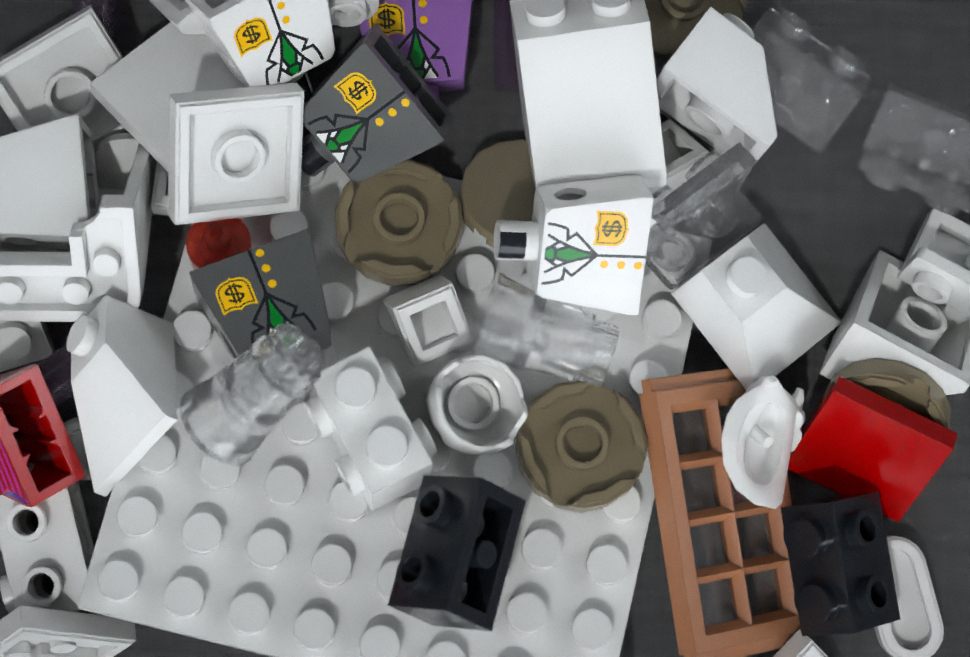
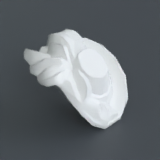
[721,376,805,509]

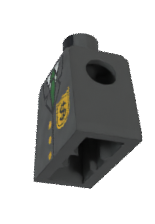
[301,24,454,183]
[189,229,332,399]

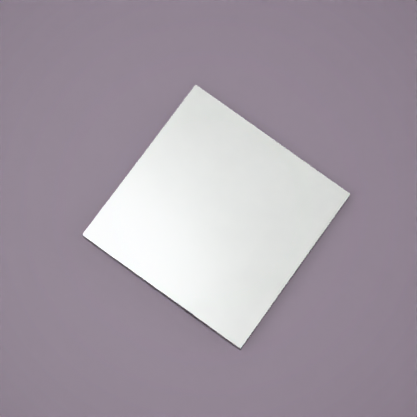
[77,162,711,657]

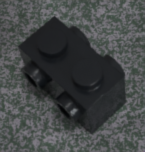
[388,476,526,632]
[781,491,900,636]

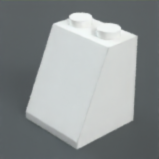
[510,0,667,190]

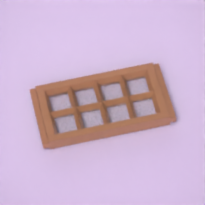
[639,369,801,657]

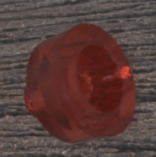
[186,218,252,270]

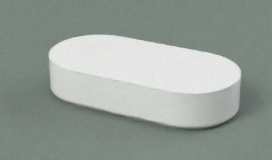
[874,535,944,657]

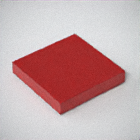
[788,376,958,522]

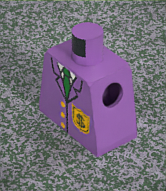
[359,0,474,100]

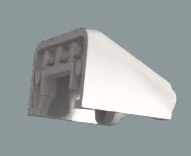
[0,133,157,322]

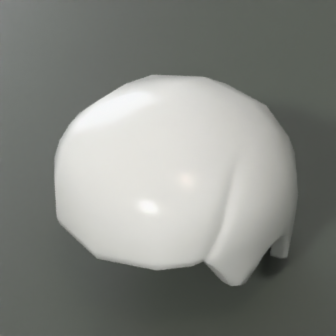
[426,353,528,455]

